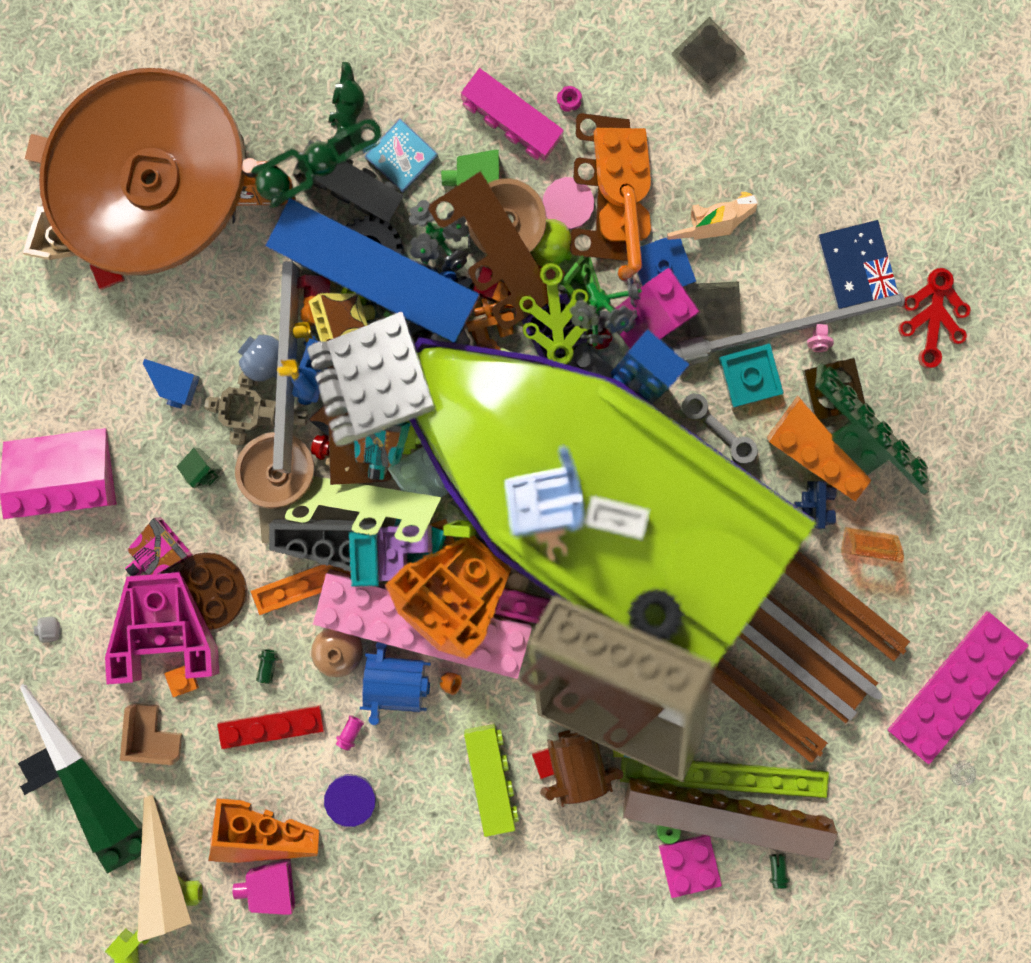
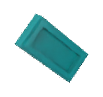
[349,532,379,587]

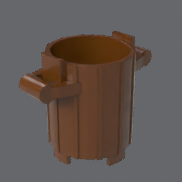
[540,730,623,807]

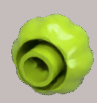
[530,219,572,267]

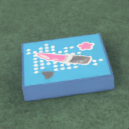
[365,119,438,193]

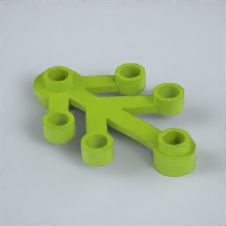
[519,263,589,365]

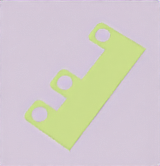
[285,476,441,542]

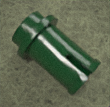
[256,649,279,684]
[769,853,790,889]

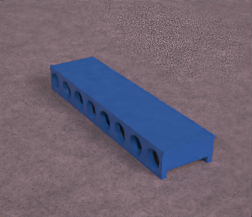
[265,199,480,343]

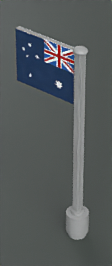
[671,220,905,366]

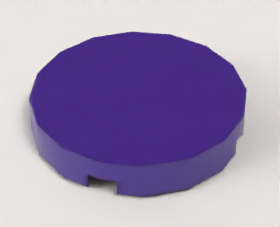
[324,774,376,827]

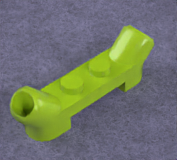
[105,875,203,963]

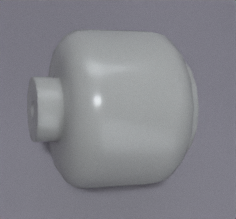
[34,617,61,643]

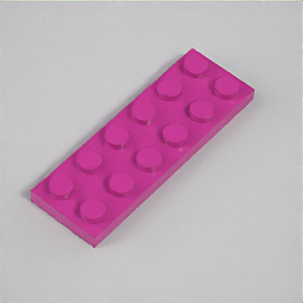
[887,611,1029,764]

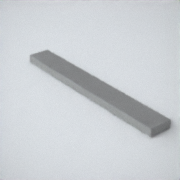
[273,261,300,473]

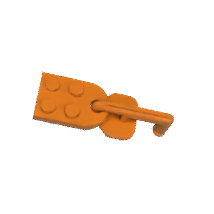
[593,128,651,281]

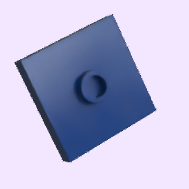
[637,237,696,287]

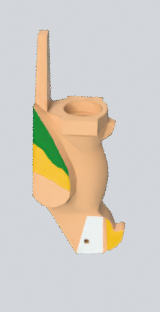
[667,192,757,240]

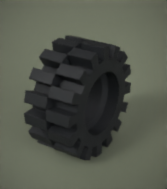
[628,589,683,641]

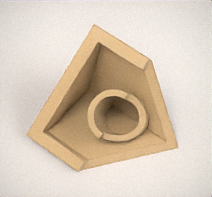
[23,206,77,260]

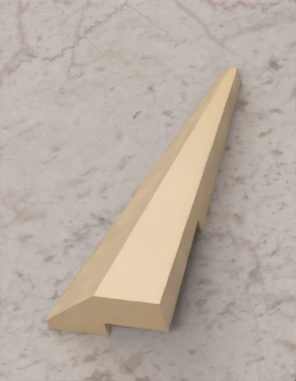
[137,795,192,942]

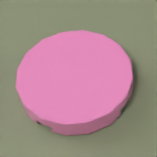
[543,177,594,230]

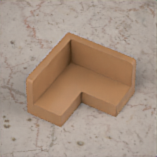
[120,703,182,765]

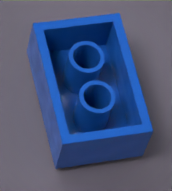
[610,329,689,404]

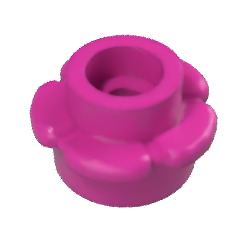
[557,86,582,112]

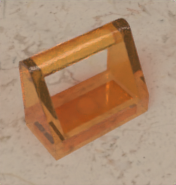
[841,527,904,563]

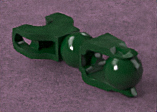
[250,119,381,208]

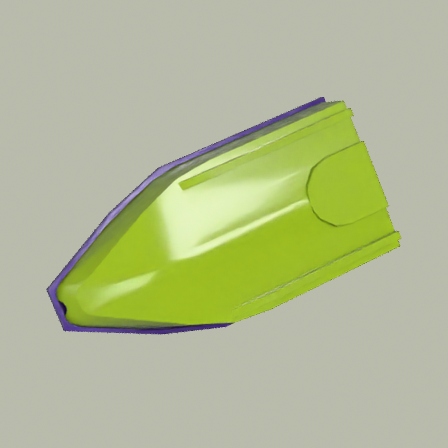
[409,338,816,668]

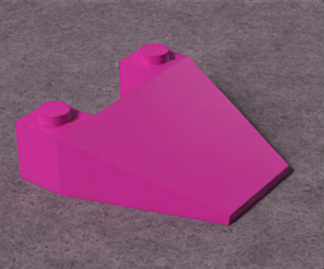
[105,572,220,685]

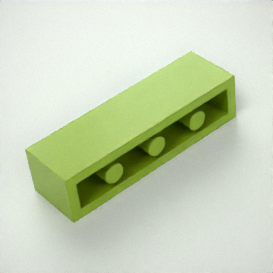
[464,724,519,837]

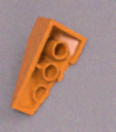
[208,798,319,863]

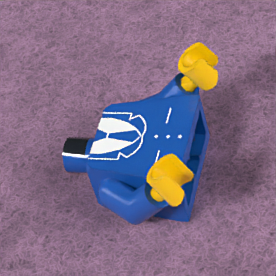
[278,322,327,405]

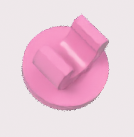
[807,324,834,353]

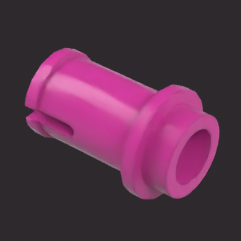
[336,715,364,751]

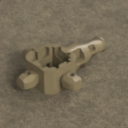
[204,372,308,446]

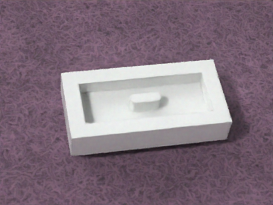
[585,497,649,538]

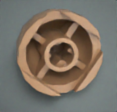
[311,628,363,678]

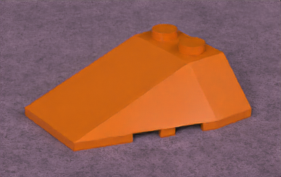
[385,536,511,659]

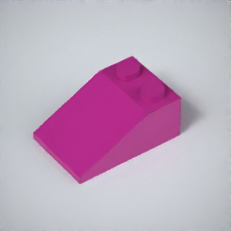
[616,268,700,349]

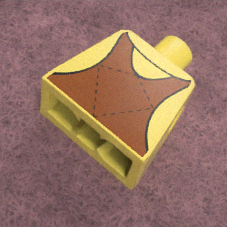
[309,293,375,342]

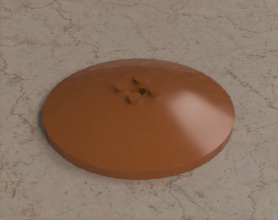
[39,68,245,276]

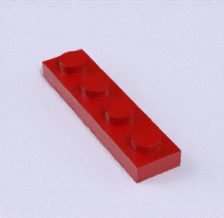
[217,705,325,749]

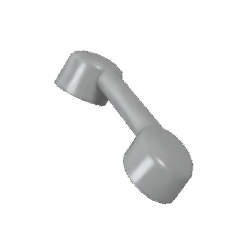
[682,393,758,463]

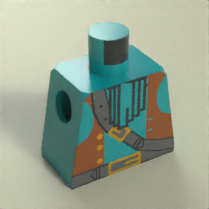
[354,422,410,480]

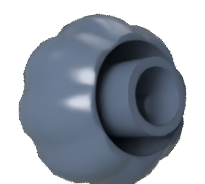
[238,334,279,381]

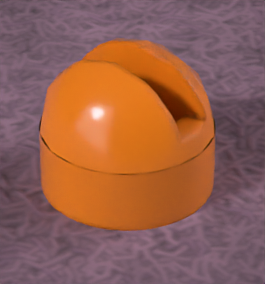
[440,672,462,695]

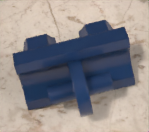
[794,481,837,529]

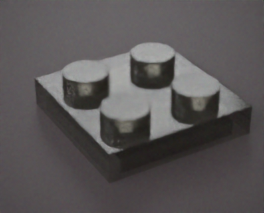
[671,17,745,92]
[686,281,742,337]

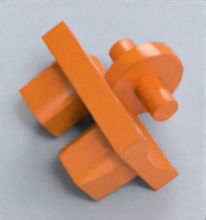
[467,298,514,344]

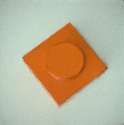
[164,665,199,697]

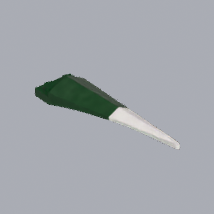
[20,684,142,874]

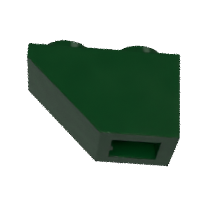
[176,447,222,488]

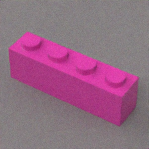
[461,68,564,161]

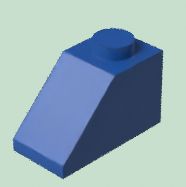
[143,359,200,409]

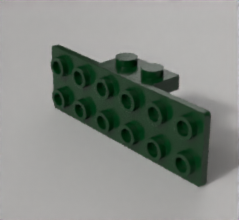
[816,363,929,495]

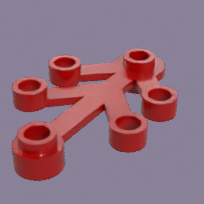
[898,268,971,369]

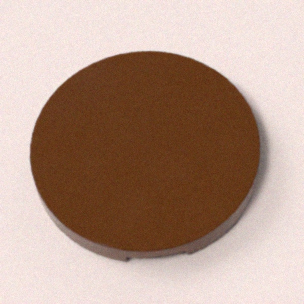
[173,552,247,630]

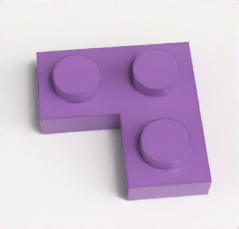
[378,525,432,581]

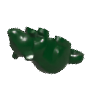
[328,62,365,135]

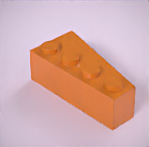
[767,395,872,502]

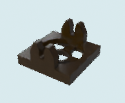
[802,358,865,420]

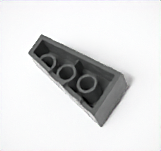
[269,519,379,572]

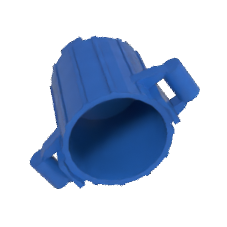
[360,642,431,726]

